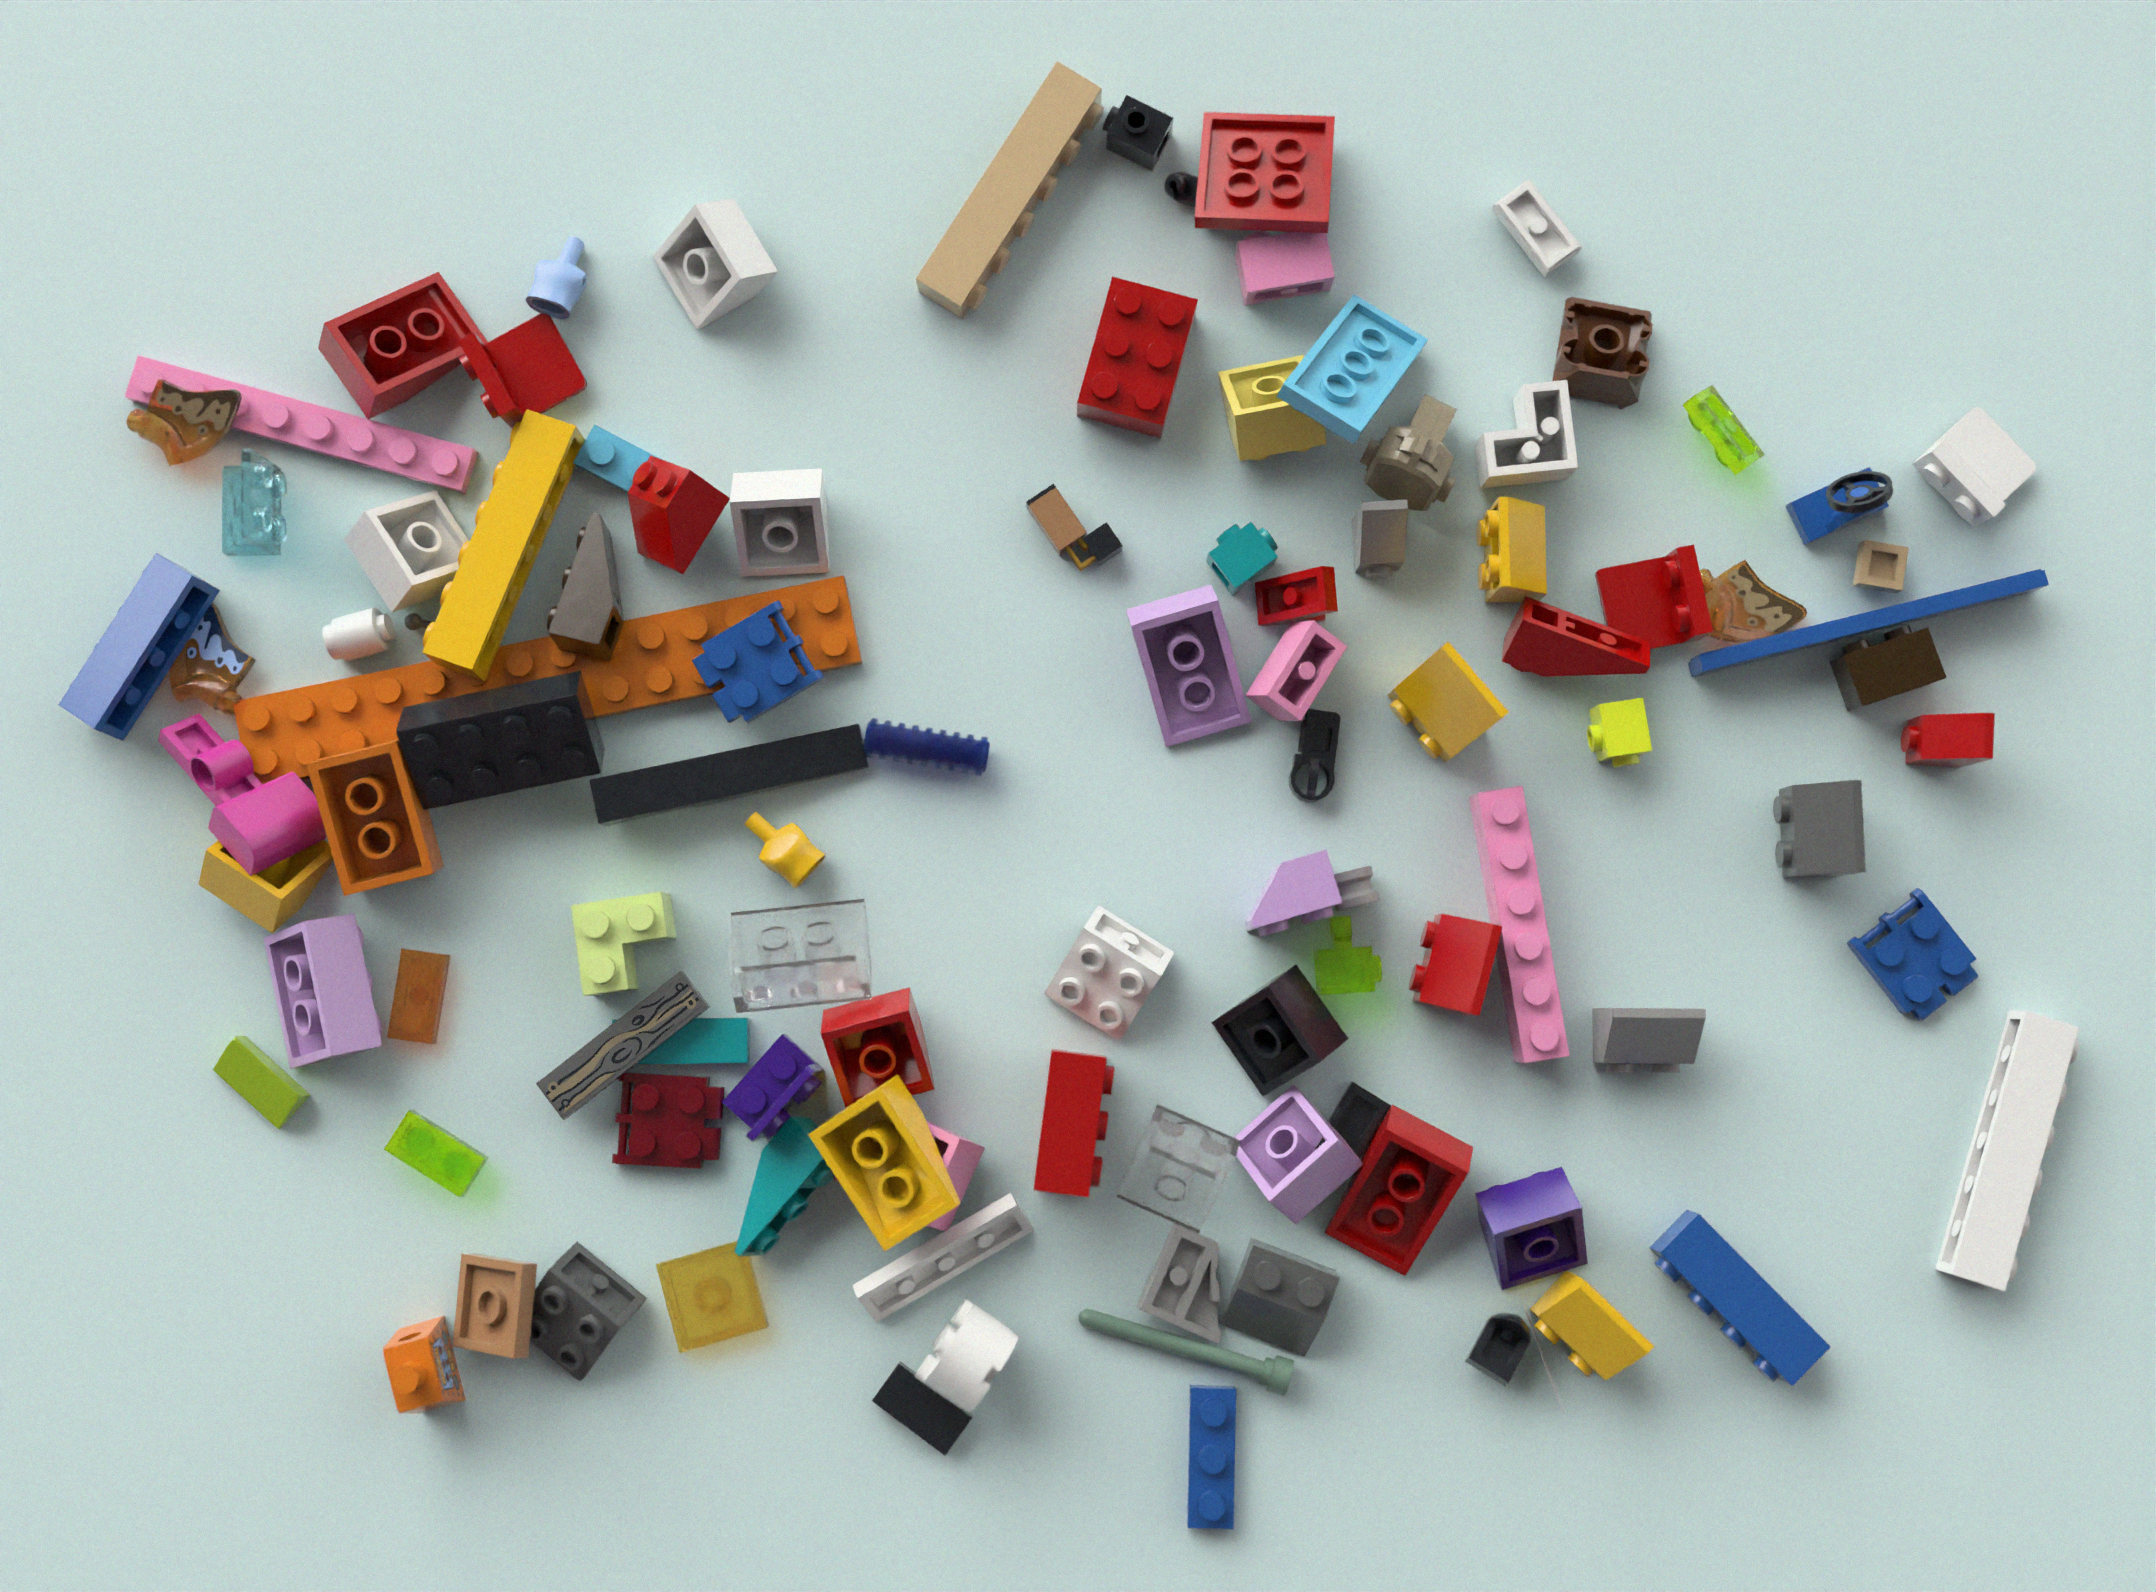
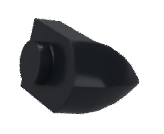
[1465,1313,1531,1386]

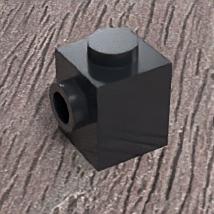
[1102,95,1173,171]

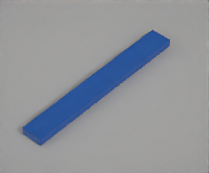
[1688,569,2049,677]

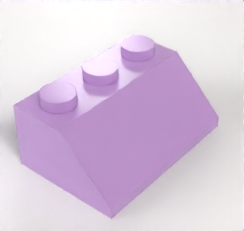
[264,914,382,1069]

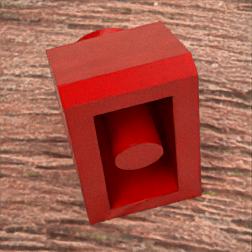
[1901,712,1995,768]

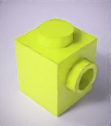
[1587,698,1652,768]

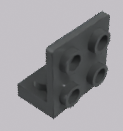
[530,1242,647,1381]

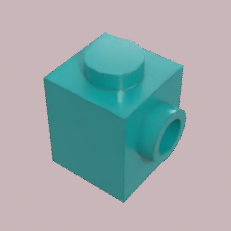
[1206,522,1278,596]

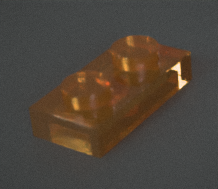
[387,948,451,1044]

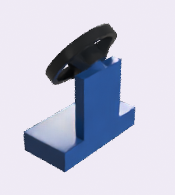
[1785,467,1893,545]

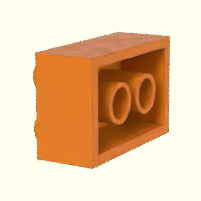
[306,739,444,896]

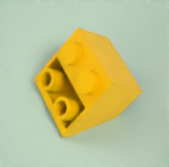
[1477,497,1547,602]

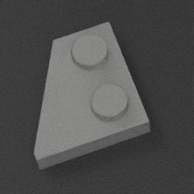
[1137,1223,1221,1344]

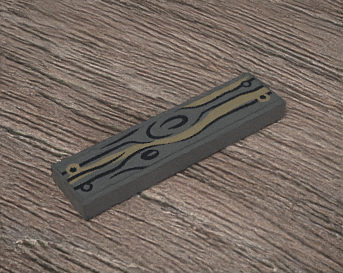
[536,971,710,1120]

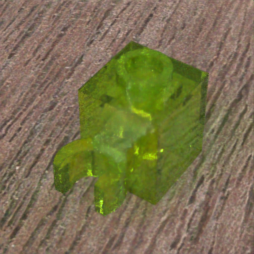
[1313,916,1382,995]

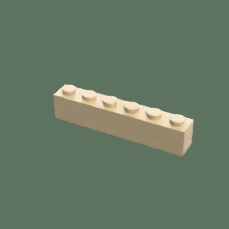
[916,61,1104,319]

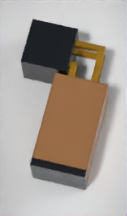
[1026,483,1123,572]

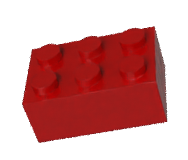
[1077,276,1198,438]
[1033,1049,1114,1198]

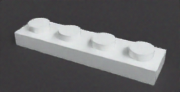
[852,1193,1034,1323]

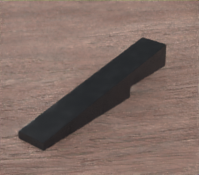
[589,724,869,826]

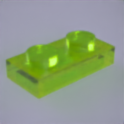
[1682,385,1765,476]
[384,1110,489,1197]

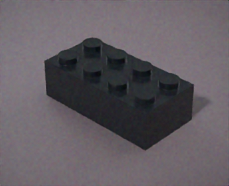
[396,671,605,810]

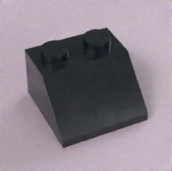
[1211,964,1349,1096]

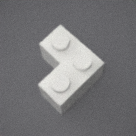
[1475,380,1578,488]

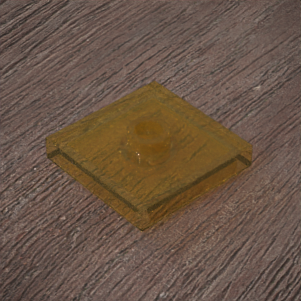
[656,1240,769,1353]

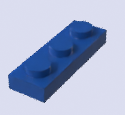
[1187,1385,1236,1529]

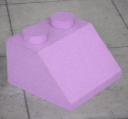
[1227,1084,1363,1224]

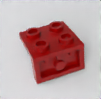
[1595,544,1713,650]

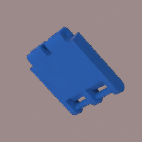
[692,601,824,723]
[1847,888,1978,1021]

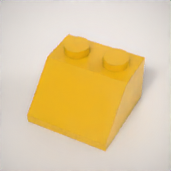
[198,840,334,934]
[1529,1270,1655,1380]

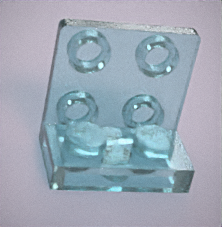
[222,449,287,556]

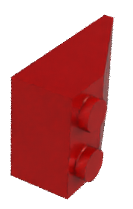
[318,272,488,420]
[1325,1104,1473,1276]

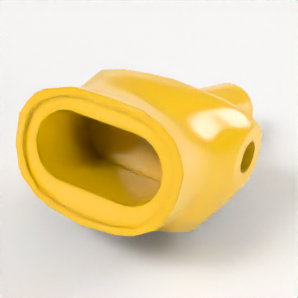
[744,812,826,889]

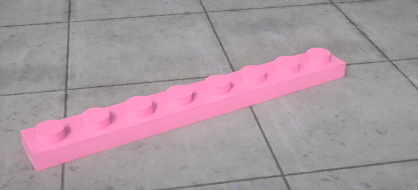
[125,355,478,494]

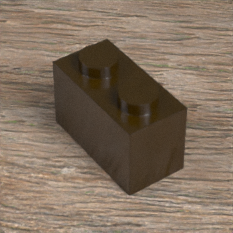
[1830,625,1947,711]

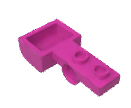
[158,713,326,876]

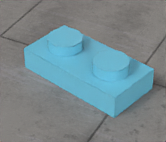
[573,424,660,493]

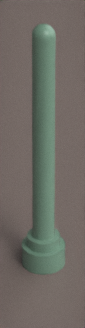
[1078,1309,1294,1396]

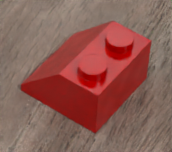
[627,455,730,575]
[1409,913,1503,1016]
[820,987,935,1108]

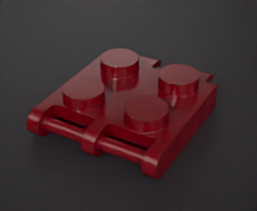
[612,1072,725,1169]

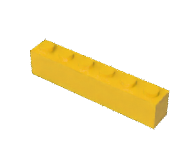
[422,409,585,681]

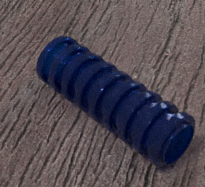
[863,718,990,776]

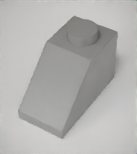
[1351,500,1408,579]

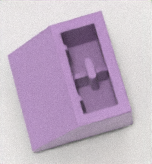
[1245,850,1342,937]

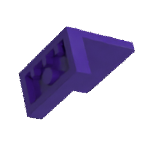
[722,1034,824,1142]

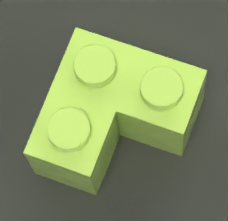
[571,892,677,996]

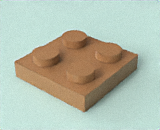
[452,1253,537,1359]

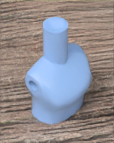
[525,236,587,319]

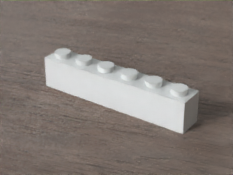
[1935,1010,2079,1291]

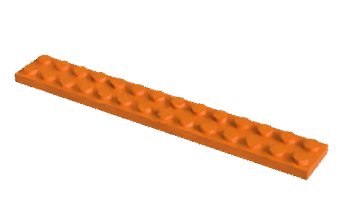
[233,575,863,784]

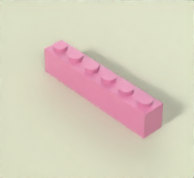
[1469,786,1570,1063]

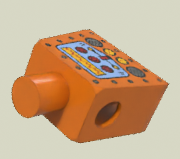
[383,1316,466,1414]

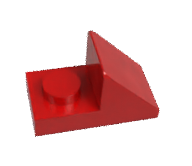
[1255,566,1338,626]

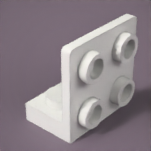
[1045,905,1175,1040]

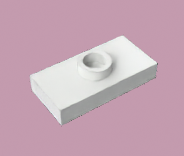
[1492,179,1582,277]

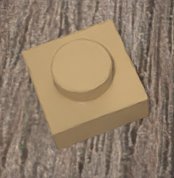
[1853,540,1909,594]

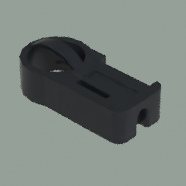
[1288,709,1341,802]

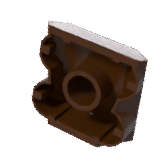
[1552,297,1652,410]

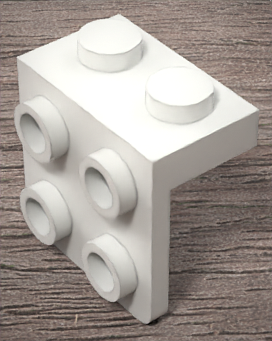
[1912,407,2036,528]

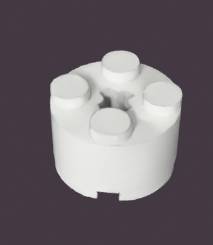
[914,1299,1019,1413]

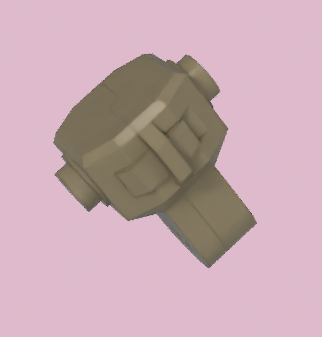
[1359,394,1457,511]

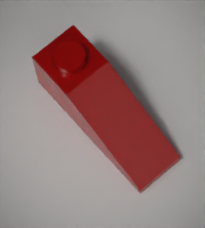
[1502,596,1651,677]

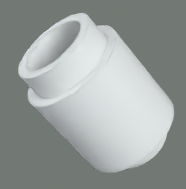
[323,607,395,661]

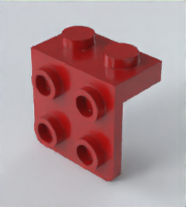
[458,313,587,429]

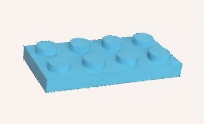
[1277,294,1428,444]

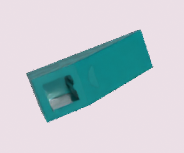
[735,1116,835,1256]

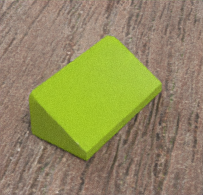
[213,1036,311,1129]

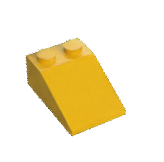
[1387,641,1509,763]
[808,1074,960,1251]

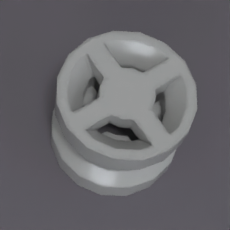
[1334,866,1380,911]

